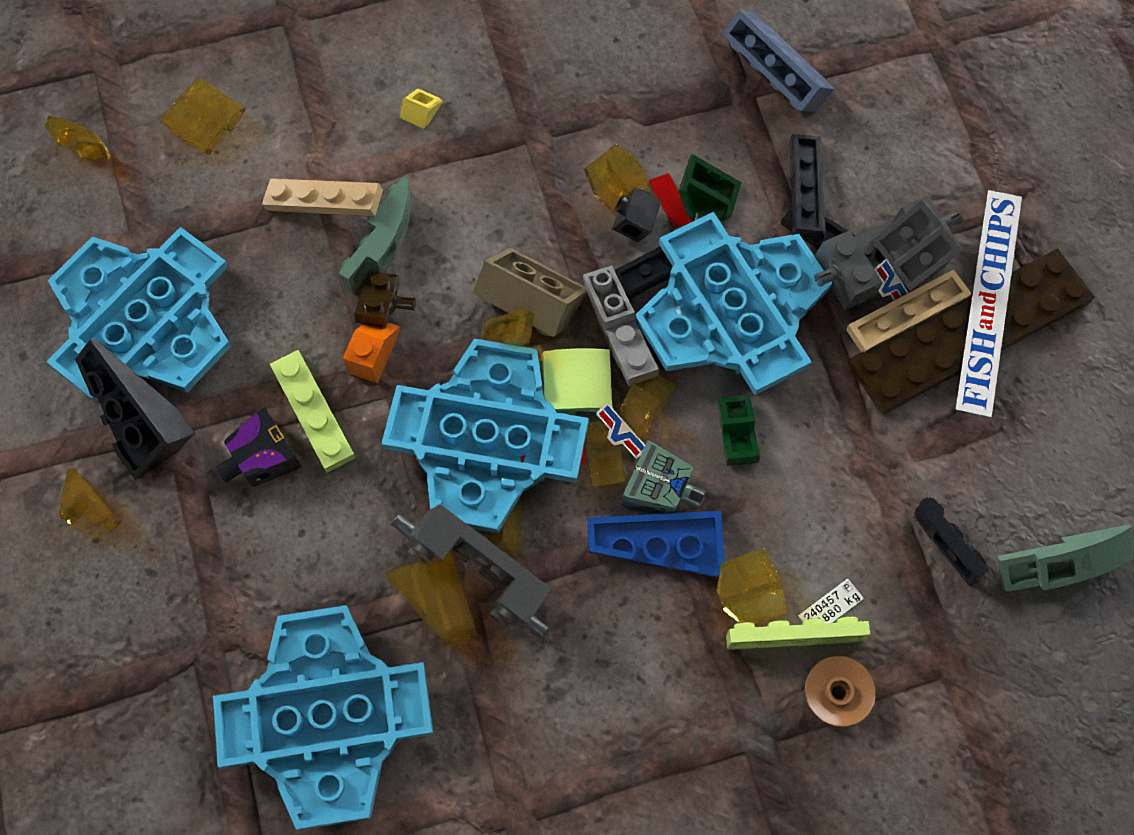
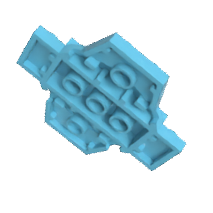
[635,212,832,395]
[46,227,231,403]
[381,339,589,533]
[213,605,433,831]

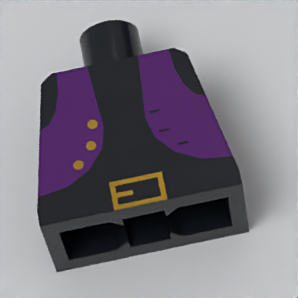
[215,407,302,487]

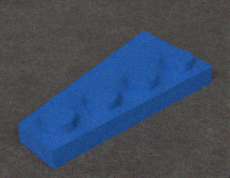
[587,511,726,579]

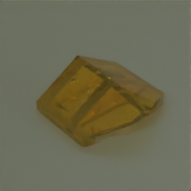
[584,144,650,216]
[716,548,787,624]

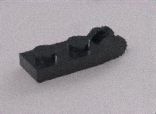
[914,497,989,586]

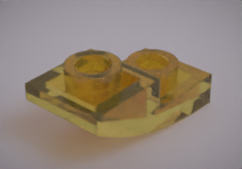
[45,116,111,160]

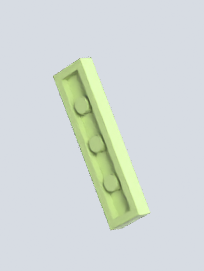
[270,350,356,473]
[726,617,870,650]

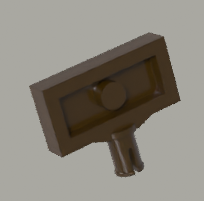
[354,272,416,326]

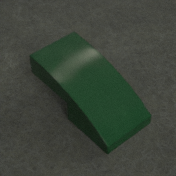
[717,395,760,466]

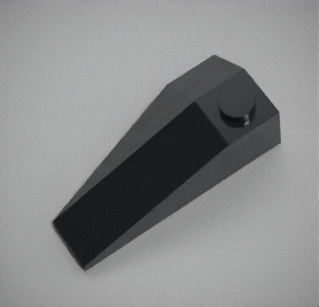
[75,338,195,480]

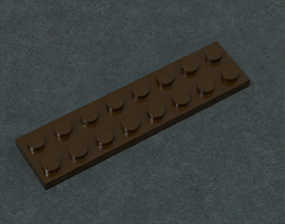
[847,248,1095,415]

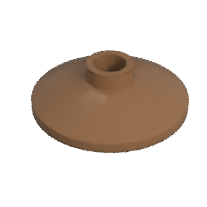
[805,656,876,727]

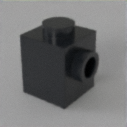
[612,188,662,242]

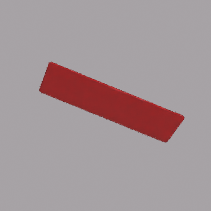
[649,173,693,229]

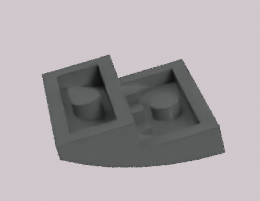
[871,199,962,291]

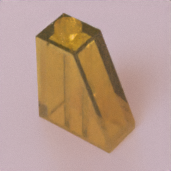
[385,551,477,647]

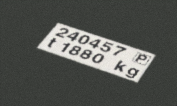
[798,579,864,623]

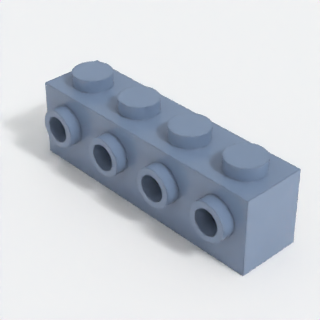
[722,10,835,112]

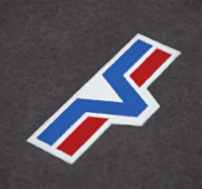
[874,258,908,301]
[596,403,645,459]

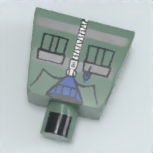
[622,440,706,514]

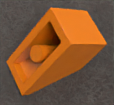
[342,322,401,383]

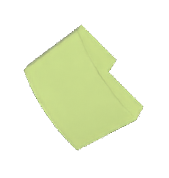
[541,348,612,415]

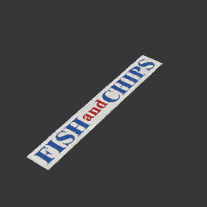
[956,190,1022,417]

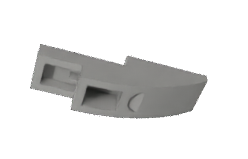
[583,265,659,386]

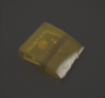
[160,78,247,156]

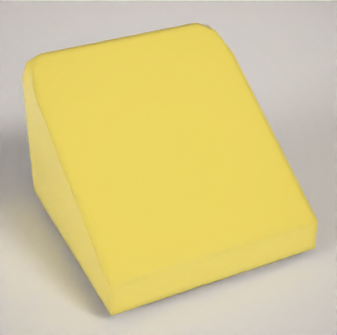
[400,89,442,128]

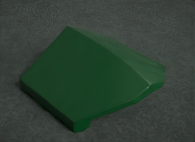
[678,154,742,221]

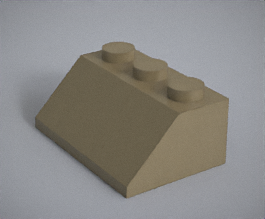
[472,248,588,337]

